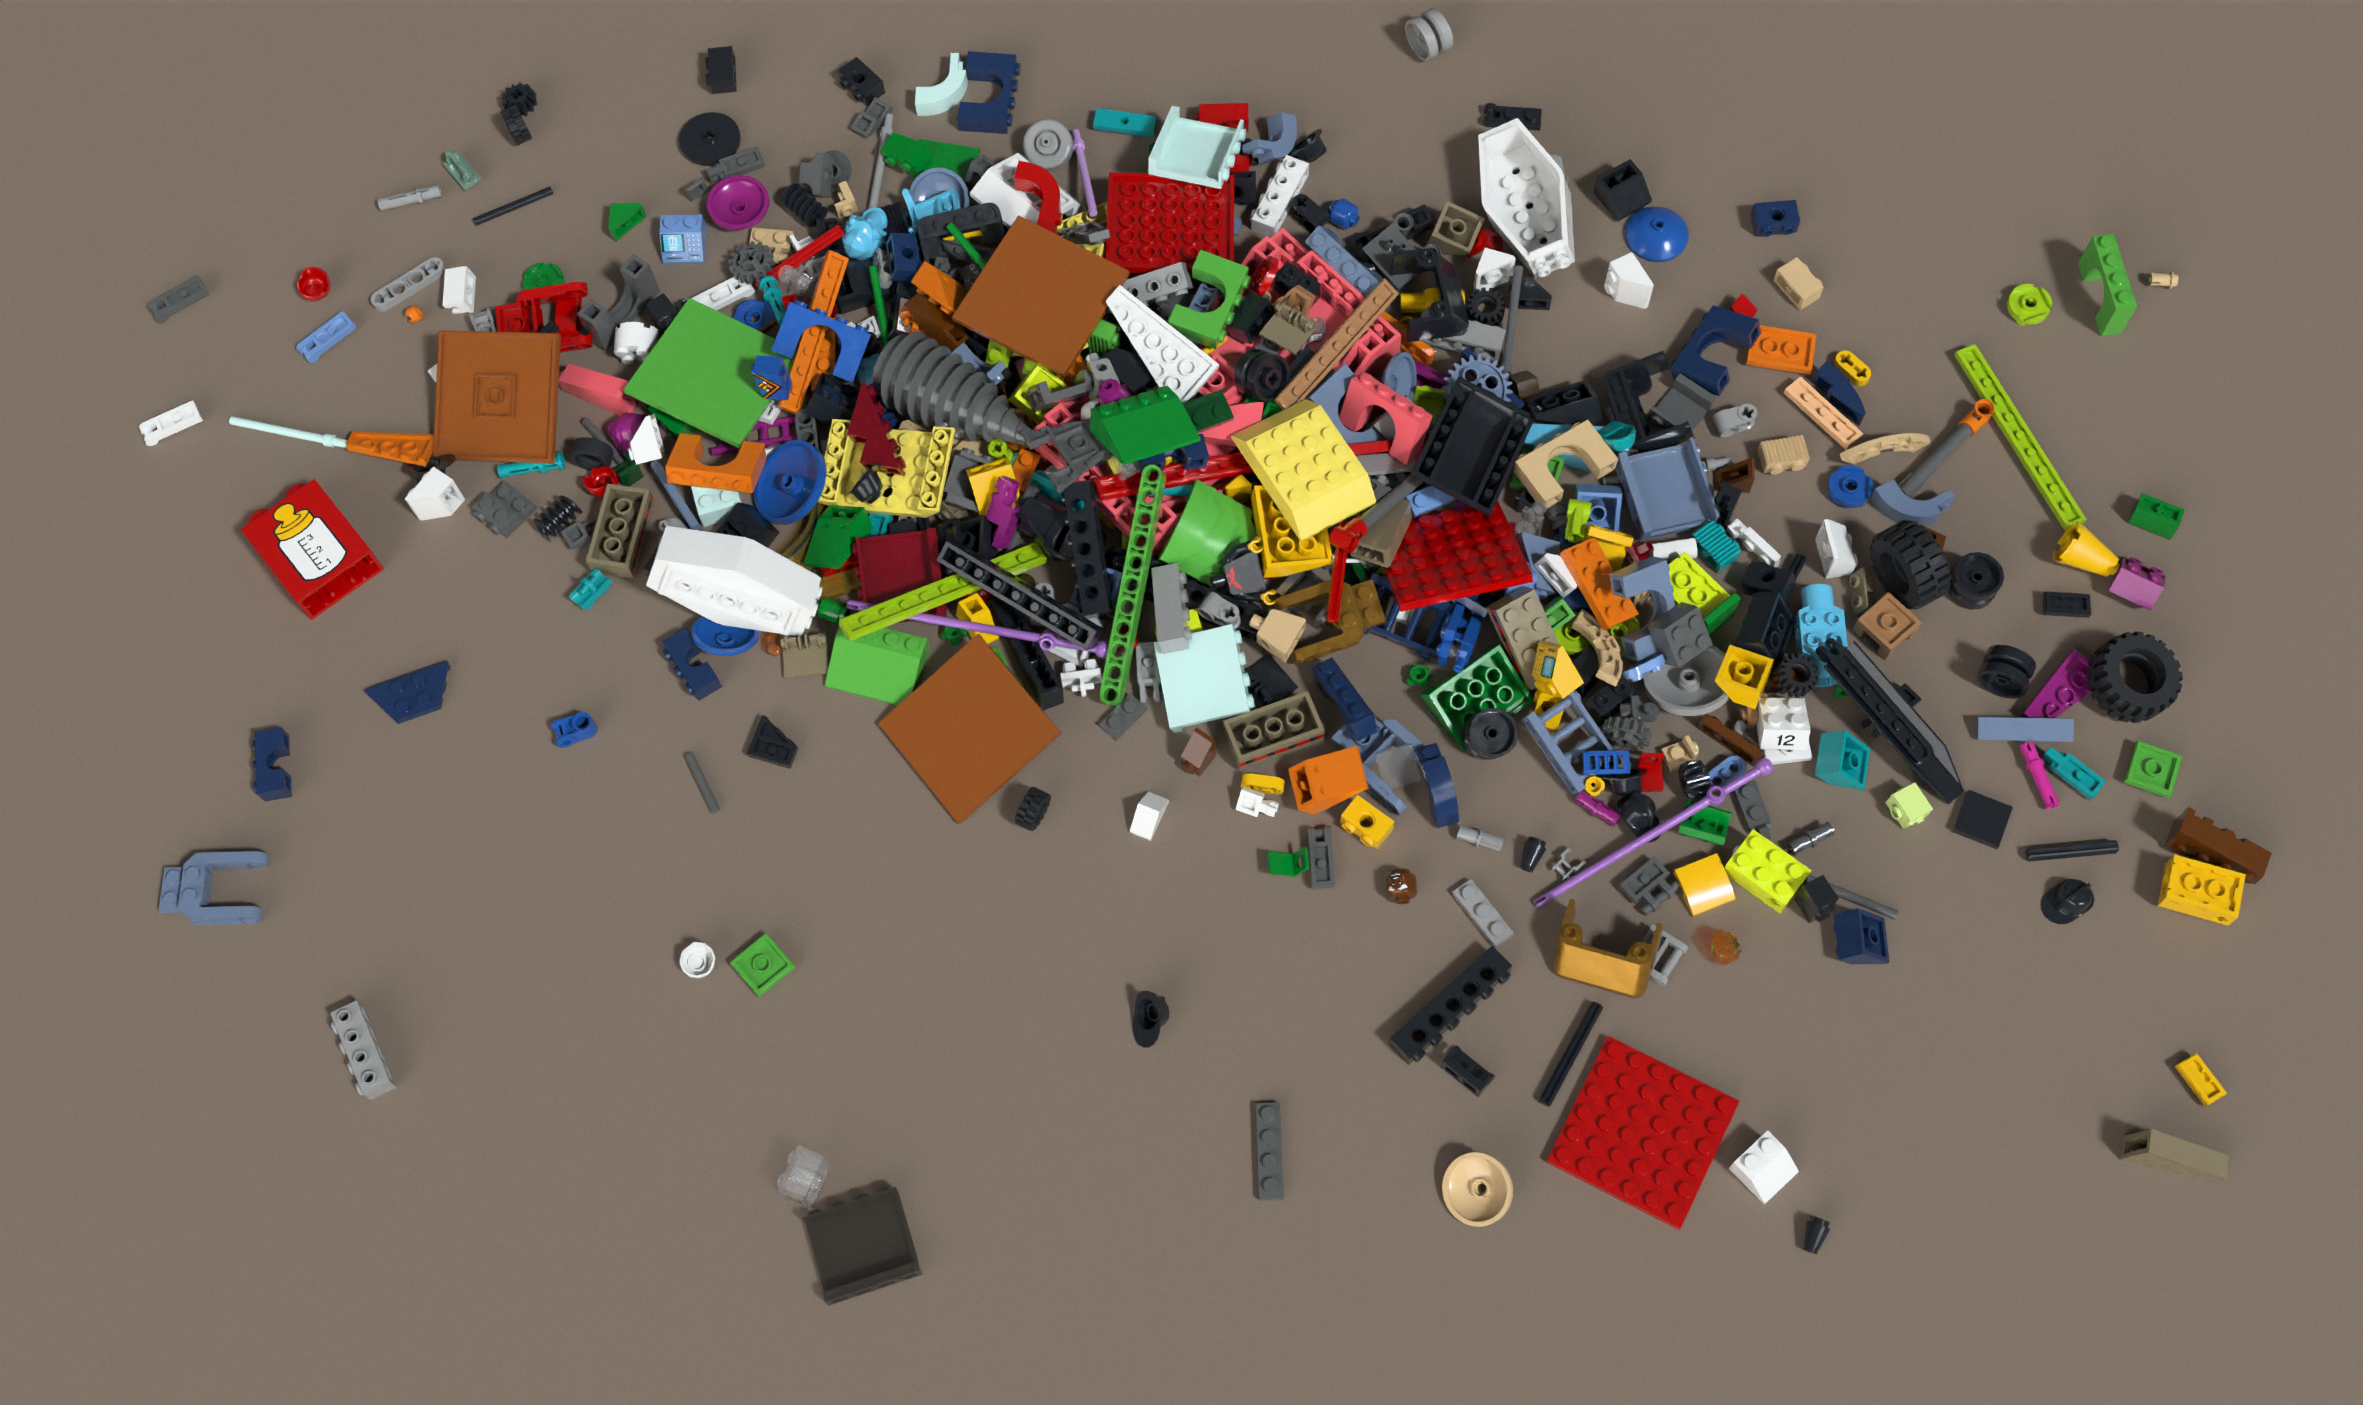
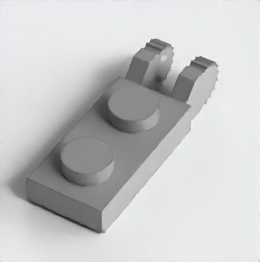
[1136,641,1160,703]

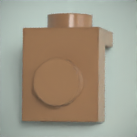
[1739,693,1768,729]

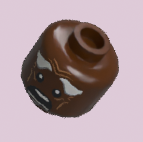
[1386,868,1417,904]

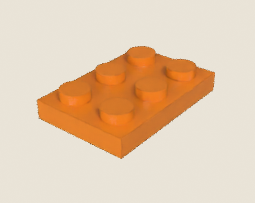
[1746,325,1817,375]

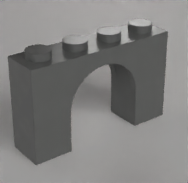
[578,254,660,350]

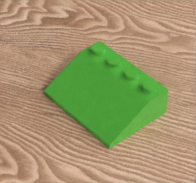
[825,626,930,706]

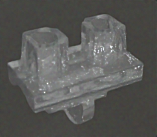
[778,264,813,297]
[1516,501,1547,536]

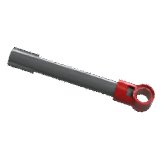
[1329,475,1424,553]

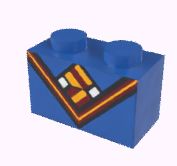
[751,355,792,400]

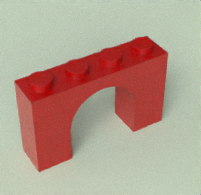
[1195,103,1250,172]

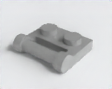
[1642,925,1689,987]

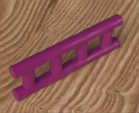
[710,415,798,456]

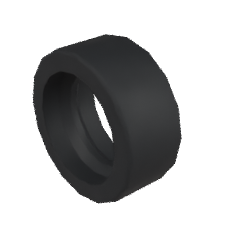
[570,437,614,471]

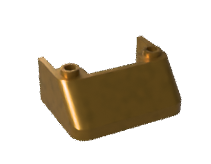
[1554,899,1662,998]

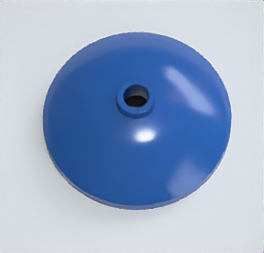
[1625,206,1689,262]
[691,616,759,656]

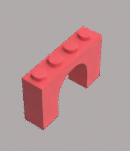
[1339,372,1433,465]

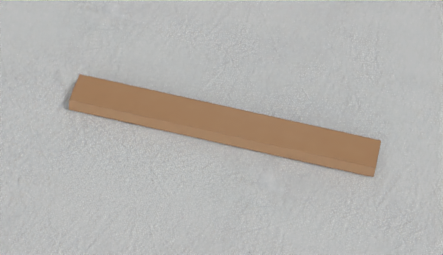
[1273,278,1399,410]

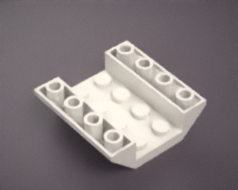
[970,153,1086,229]

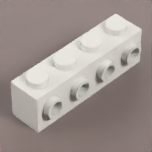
[1249,155,1309,238]

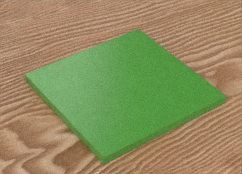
[624,298,796,449]

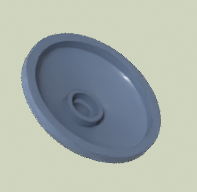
[909,168,970,208]
[1380,352,1417,401]

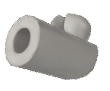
[658,518,689,531]

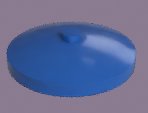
[754,440,826,525]

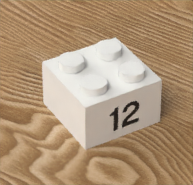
[1756,697,1811,750]

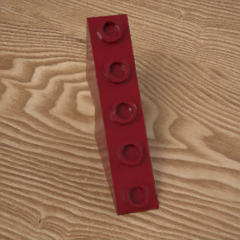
[847,381,907,476]

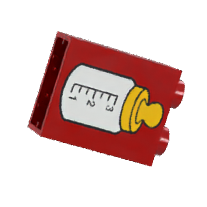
[240,479,384,620]

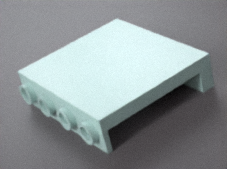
[1148,106,1246,189]
[1154,624,1255,733]

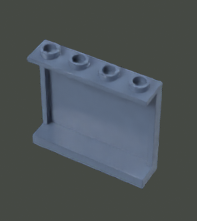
[1616,437,1720,541]

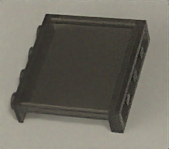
[802,1186,923,1306]

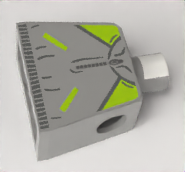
[1086,353,1120,406]

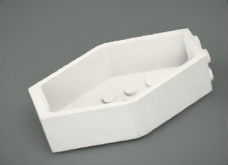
[1478,118,1575,279]
[646,526,823,636]

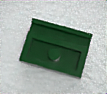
[1183,389,1234,433]

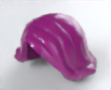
[608,413,646,456]

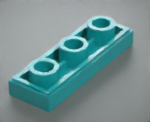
[1093,108,1157,137]

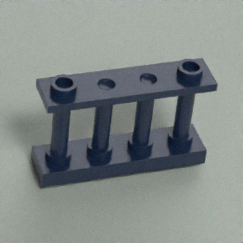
[1364,573,1455,660]

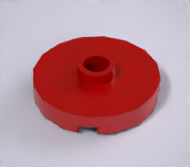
[1250,256,1279,296]

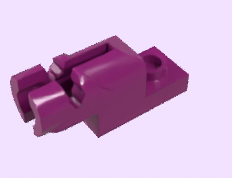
[985,476,1021,549]

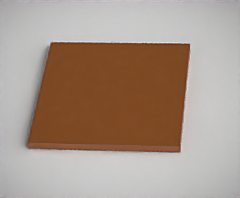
[952,215,1130,378]
[433,331,561,464]
[878,634,1062,824]

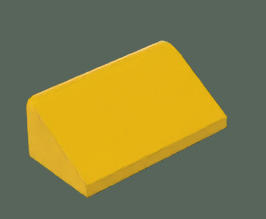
[1225,474,1252,504]

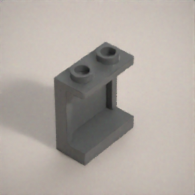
[1027,369,1093,413]
[942,447,994,514]

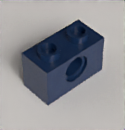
[1751,200,1800,237]
[886,233,923,281]

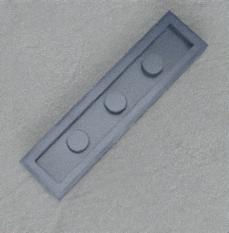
[651,459,702,531]
[1977,717,2074,742]

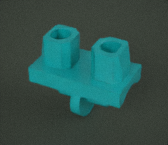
[569,568,613,611]

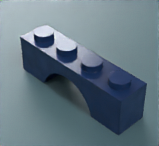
[1312,657,1377,742]

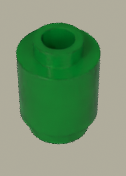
[816,597,851,624]

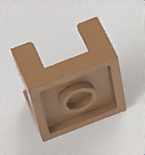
[1852,592,1922,661]

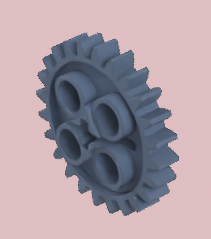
[1442,354,1513,403]

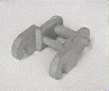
[1551,847,1586,881]

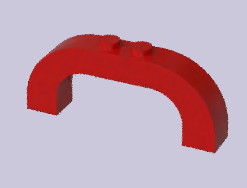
[995,161,1063,250]

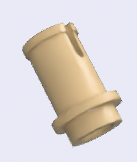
[2148,272,2178,289]

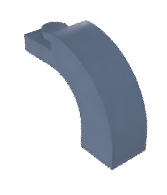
[1242,112,1297,164]
[951,342,1006,385]
[1870,480,1956,526]

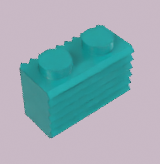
[1690,520,1741,573]

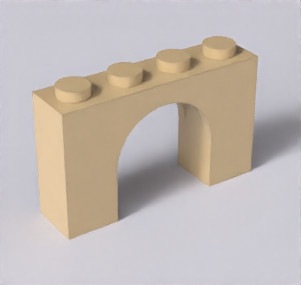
[1513,420,1618,511]

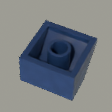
[1834,908,1889,964]

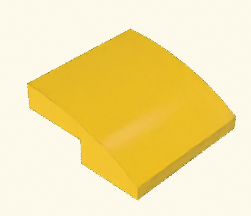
[1674,853,1736,917]

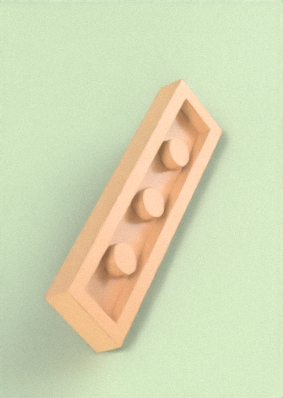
[1784,377,1863,450]

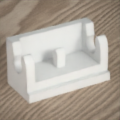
[442,266,476,314]

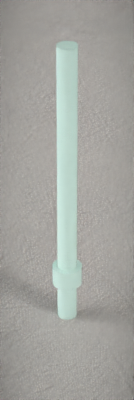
[229,416,348,448]

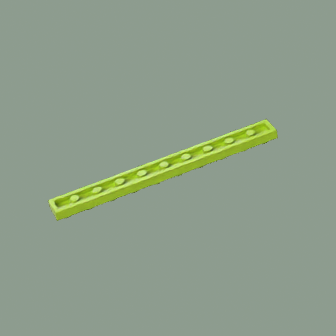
[1954,344,2087,531]
[839,542,1047,642]

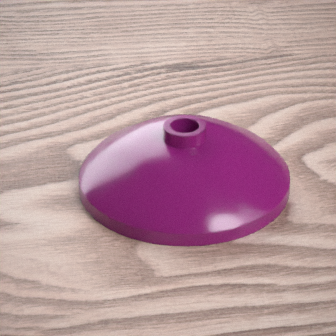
[707,175,769,230]

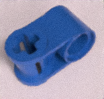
[551,712,598,748]

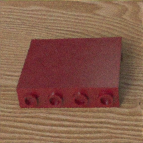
[853,528,948,623]

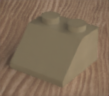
[1426,201,1484,255]

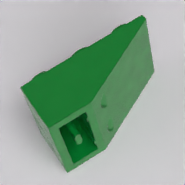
[804,505,873,569]

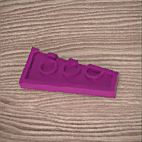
[2020,649,2092,718]

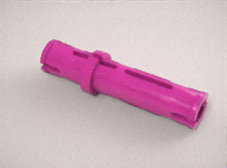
[2019,741,2060,810]

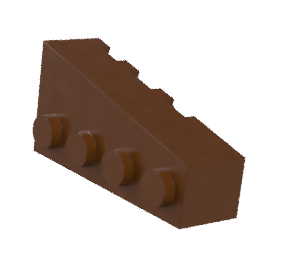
[2165,807,2272,884]

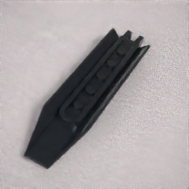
[1816,637,1964,804]

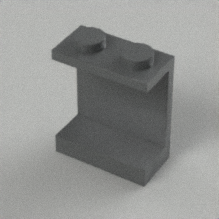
[1647,373,1716,431]

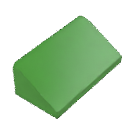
[1543,596,1576,632]

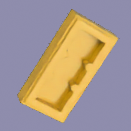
[2175,1053,2227,1107]

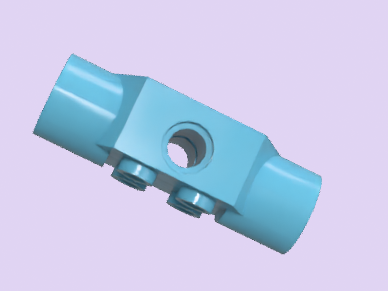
[1794,584,1848,687]

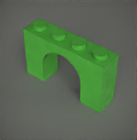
[2078,233,2137,336]
[1168,250,1251,349]

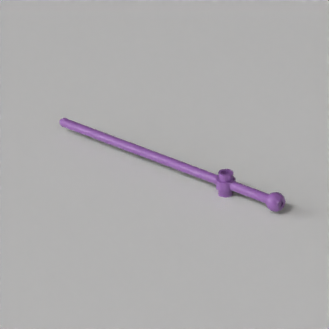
[847,600,1109,659]
[1534,758,1774,907]

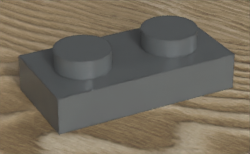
[1099,693,1147,741]

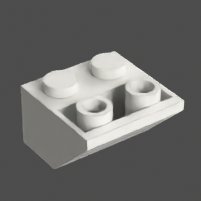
[405,467,465,521]

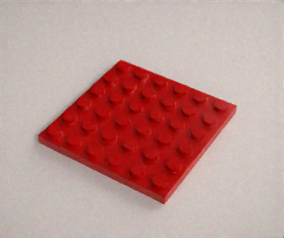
[1105,172,1234,274]
[1383,501,1533,612]
[1546,1036,1740,1230]

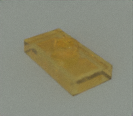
[819,568,862,600]

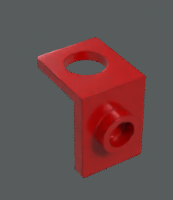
[1466,227,1503,258]
[1637,753,1664,792]

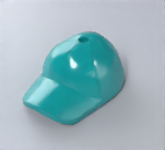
[1596,421,1636,452]

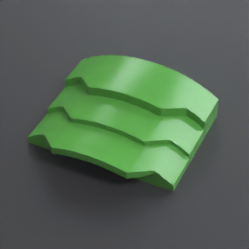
[1157,480,1257,589]

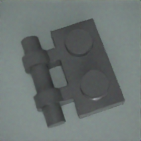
[1619,856,1680,916]

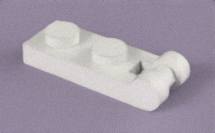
[692,277,755,311]
[139,400,203,446]

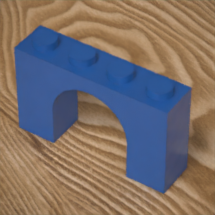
[772,300,871,383]

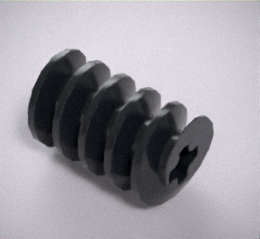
[782,183,828,227]
[533,495,583,542]

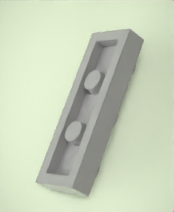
[1452,879,1514,948]

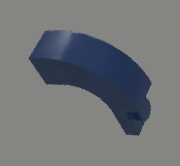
[1415,743,1459,828]

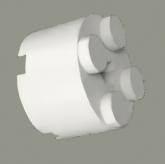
[614,322,658,365]

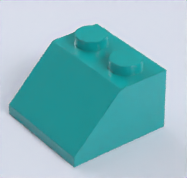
[1815,730,1870,791]

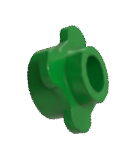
[941,626,968,646]
[1406,665,1431,688]

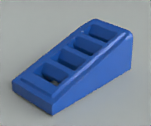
[1582,751,1630,776]

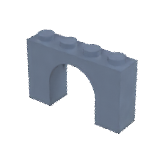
[1305,225,1383,297]
[1304,363,1387,455]
[1609,556,1675,662]

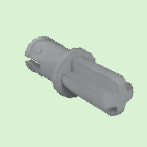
[1456,825,1504,851]

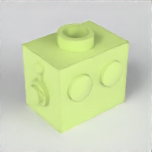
[1885,783,1933,829]

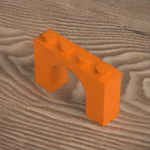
[665,433,766,493]

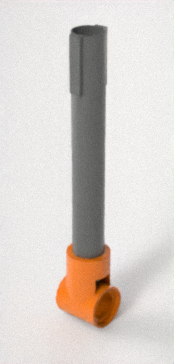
[1898,399,1995,498]

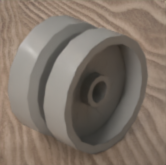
[1405,8,1454,62]

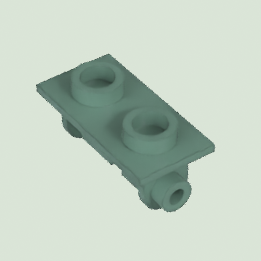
[443,150,482,191]

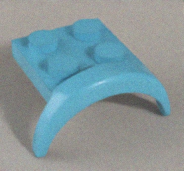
[902,188,961,240]

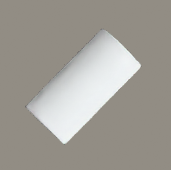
[1648,538,1697,562]

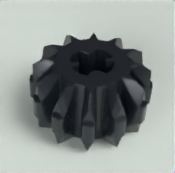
[501,82,537,116]
[1678,760,1711,799]

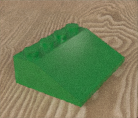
[1090,386,1200,465]
[1419,644,1534,751]

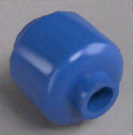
[1328,198,1360,230]

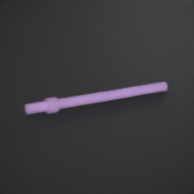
[1072,129,1098,217]

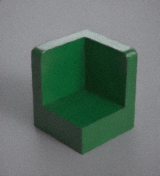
[613,451,644,487]

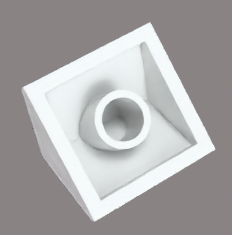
[1473,248,1516,294]

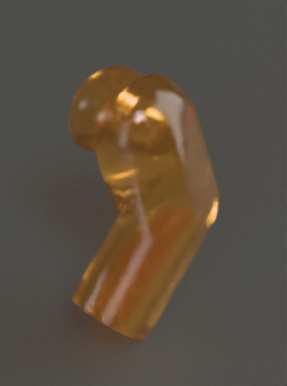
[762,632,781,657]

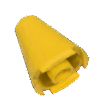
[2052,521,2120,577]

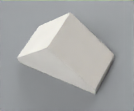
[1534,553,1577,598]
[1130,792,1169,841]

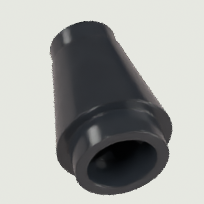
[1520,836,1546,873]
[1803,1216,1830,1255]

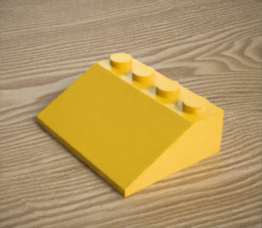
[1251,485,1333,578]

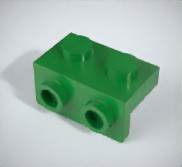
[1678,800,1732,845]

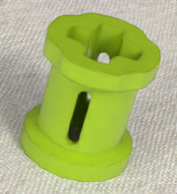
[988,439,1013,462]

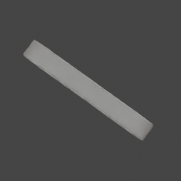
[371,257,446,312]

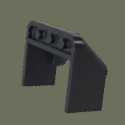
[917,202,1006,264]
[1390,248,1469,342]
[1604,351,1695,450]

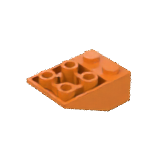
[911,261,966,316]
[1288,746,1369,815]

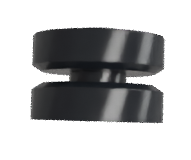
[1234,349,1290,402]
[1948,552,2004,610]
[1976,645,2036,699]
[1461,708,1518,760]

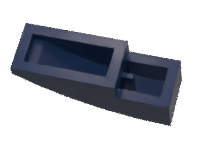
[1812,361,1866,426]

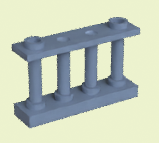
[1521,690,1622,795]

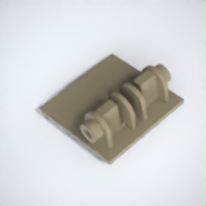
[1259,302,1319,355]
[780,632,829,678]

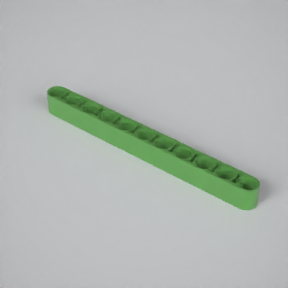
[1100,465,1166,707]

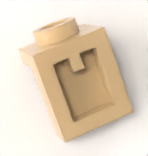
[834,181,858,218]
[1660,735,1699,772]

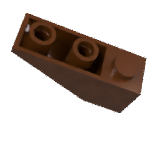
[904,293,969,351]

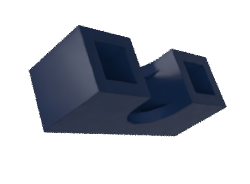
[1138,434,1209,475]
[662,628,722,701]
[252,727,292,802]

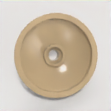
[1442,1152,1513,1227]

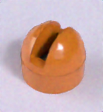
[405,304,424,323]

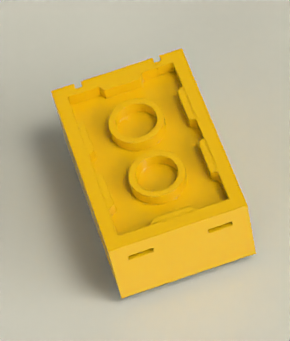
[2157,854,2246,926]

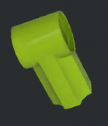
[1565,499,1592,543]

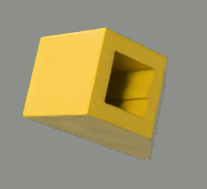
[956,593,999,645]

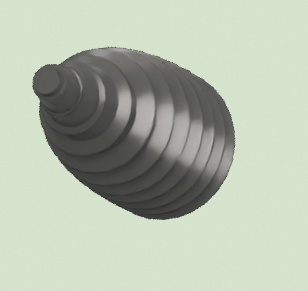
[872,331,1033,447]

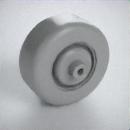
[1023,119,1074,171]

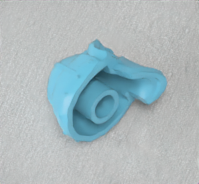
[842,208,888,260]

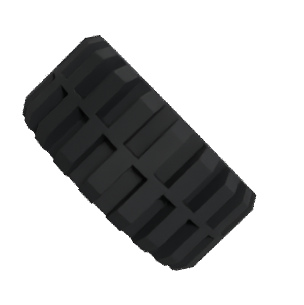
[1870,520,1951,610]
[2086,631,2183,723]

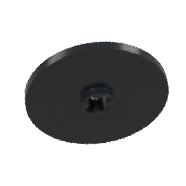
[679,112,741,166]

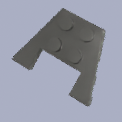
[1021,419,1109,493]

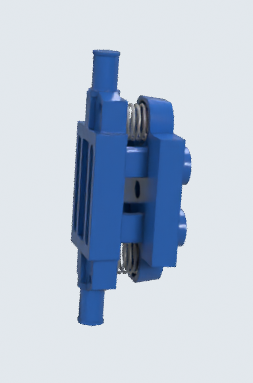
[1436,604,1483,673]

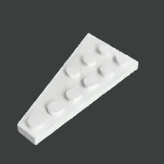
[1106,285,1220,404]

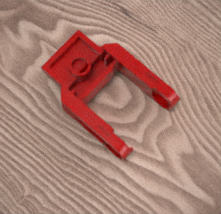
[495,282,593,353]

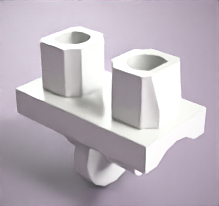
[1060,659,1102,697]

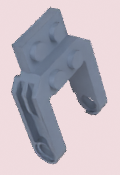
[1331,718,1425,816]
[159,851,270,925]

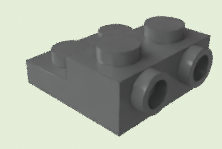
[472,481,537,538]

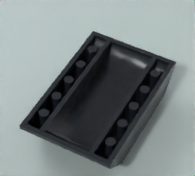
[1411,376,1535,516]

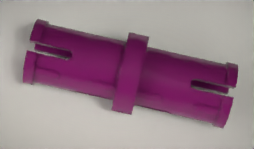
[1575,790,1621,827]

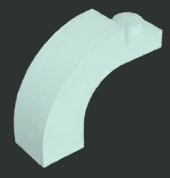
[915,53,968,116]

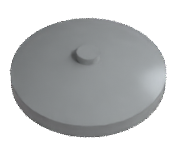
[1643,646,1729,716]

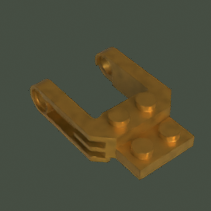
[1275,579,1387,665]

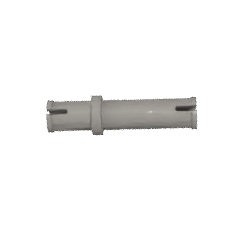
[378,184,443,211]

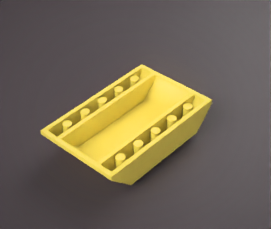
[1231,399,1376,541]

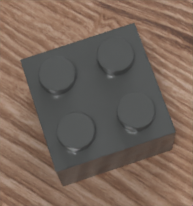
[1648,602,1713,668]

